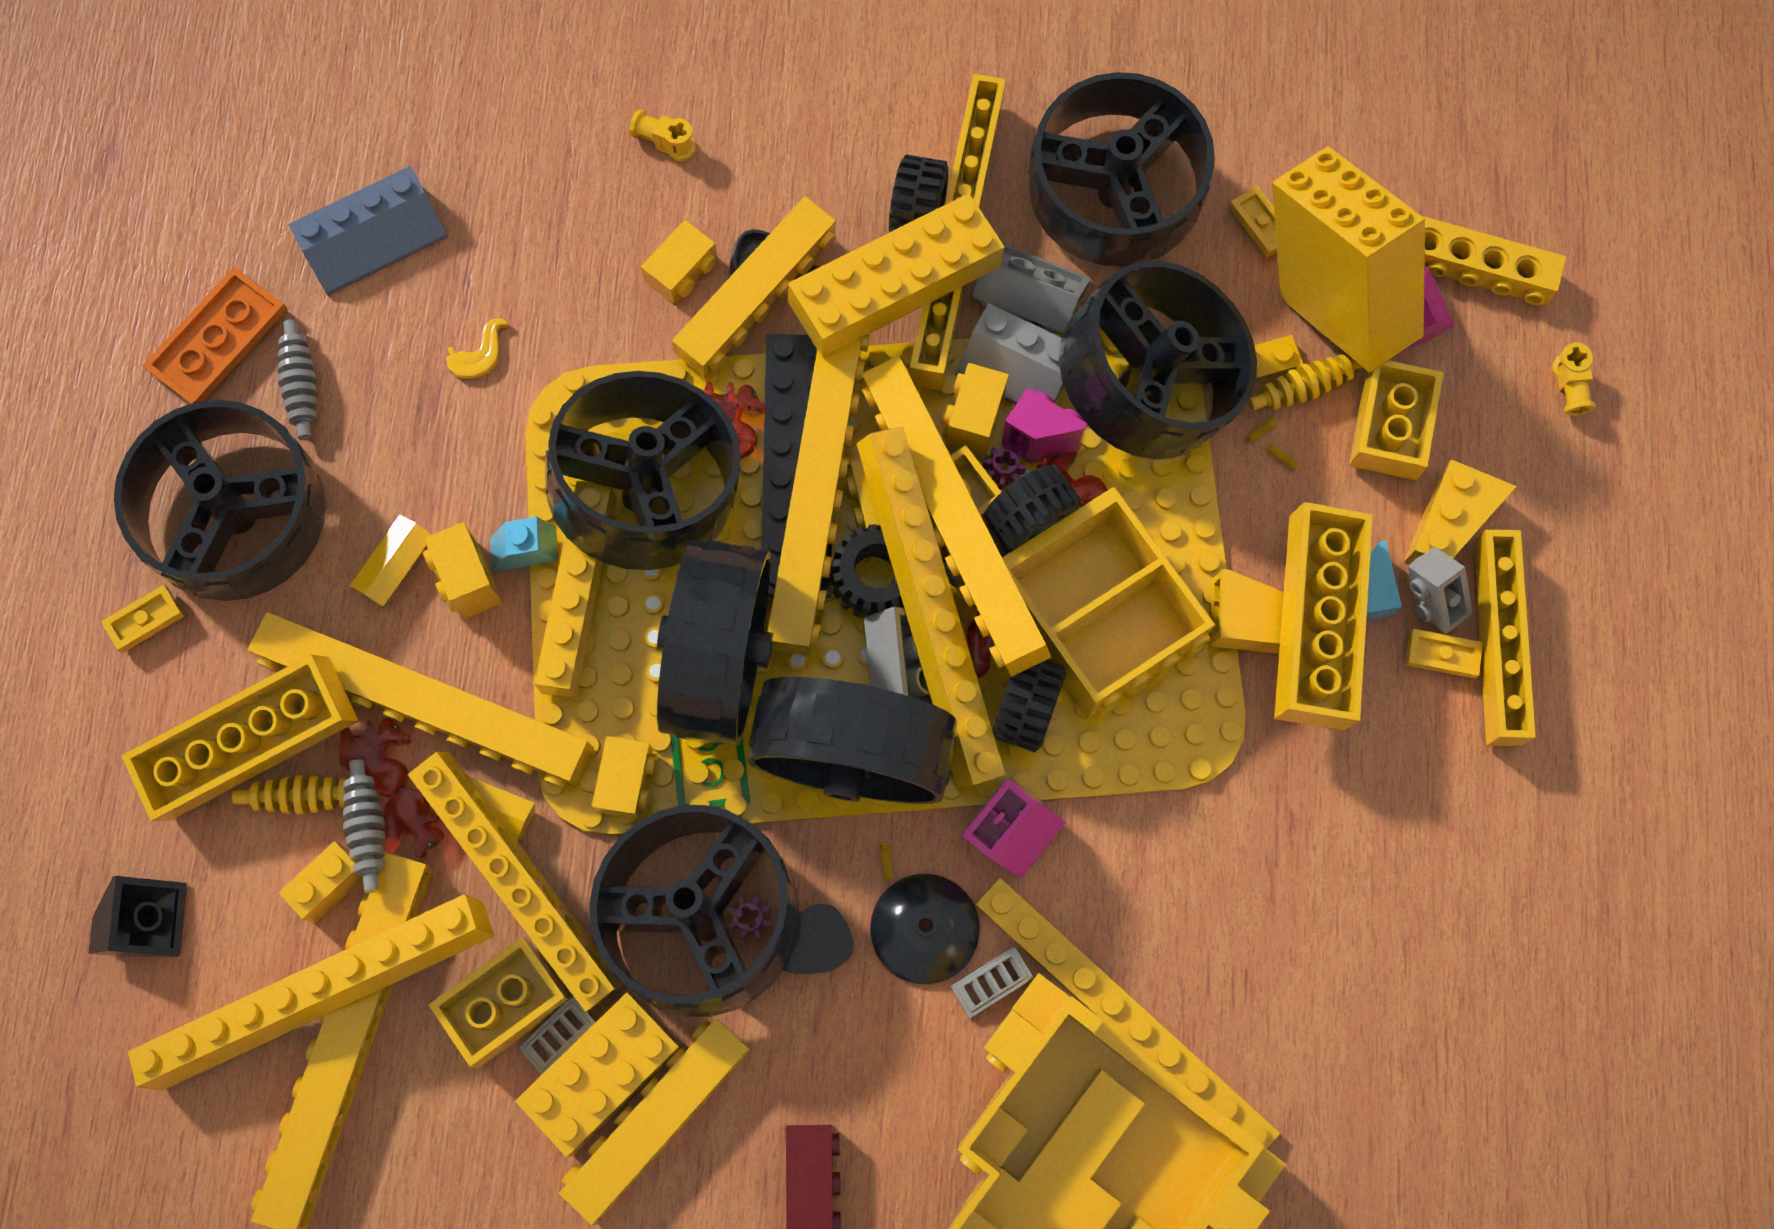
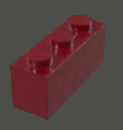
[786,1125,841,1229]

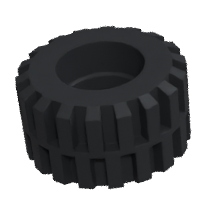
[889,154,949,232]
[983,465,1082,553]
[831,524,904,618]
[993,660,1065,753]

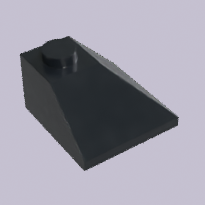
[88,876,187,957]

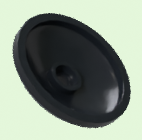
[870,874,980,985]

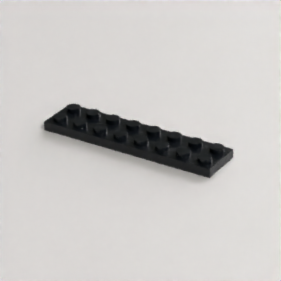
[761,334,832,599]

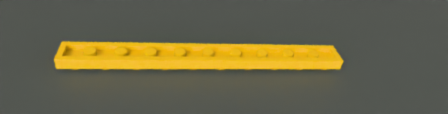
[975,878,1280,1149]

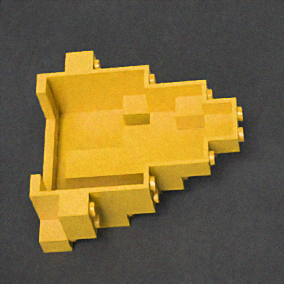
[948,973,1287,1229]

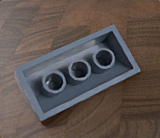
[288,166,448,296]

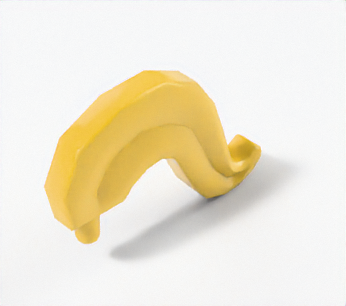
[446,318,508,379]

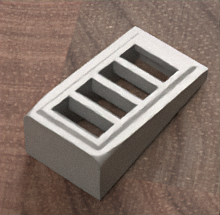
[950,947,1034,1019]
[519,996,597,1075]

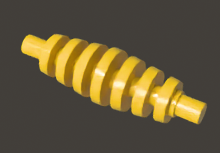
[1248,354,1363,411]
[232,775,348,815]

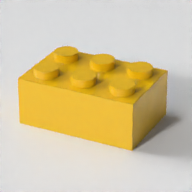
[1349,360,1444,481]
[428,937,570,1069]

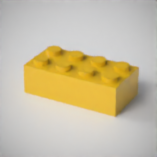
[515,992,681,1157]

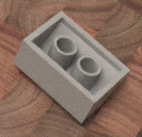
[972,243,1091,334]
[956,303,1064,404]
[864,607,932,704]

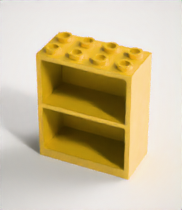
[1272,146,1425,373]
[1002,487,1215,719]

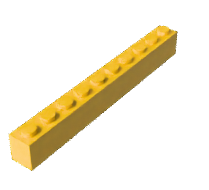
[909,74,1006,391]
[768,334,870,656]
[862,355,1051,677]
[857,426,1005,788]
[247,612,594,789]
[251,852,434,1229]
[128,894,495,1091]

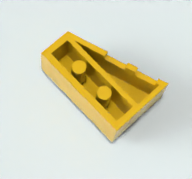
[1404,459,1517,565]

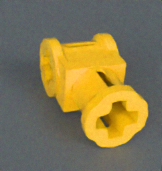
[629,109,696,162]
[1552,342,1596,416]

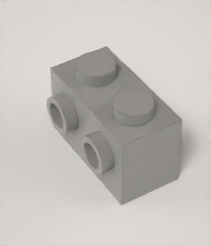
[1408,547,1473,634]

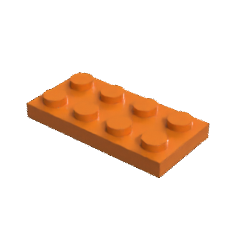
[142,267,288,404]

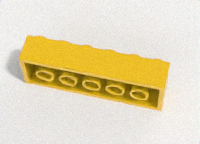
[788,193,1005,357]
[1274,502,1373,731]
[121,654,359,821]

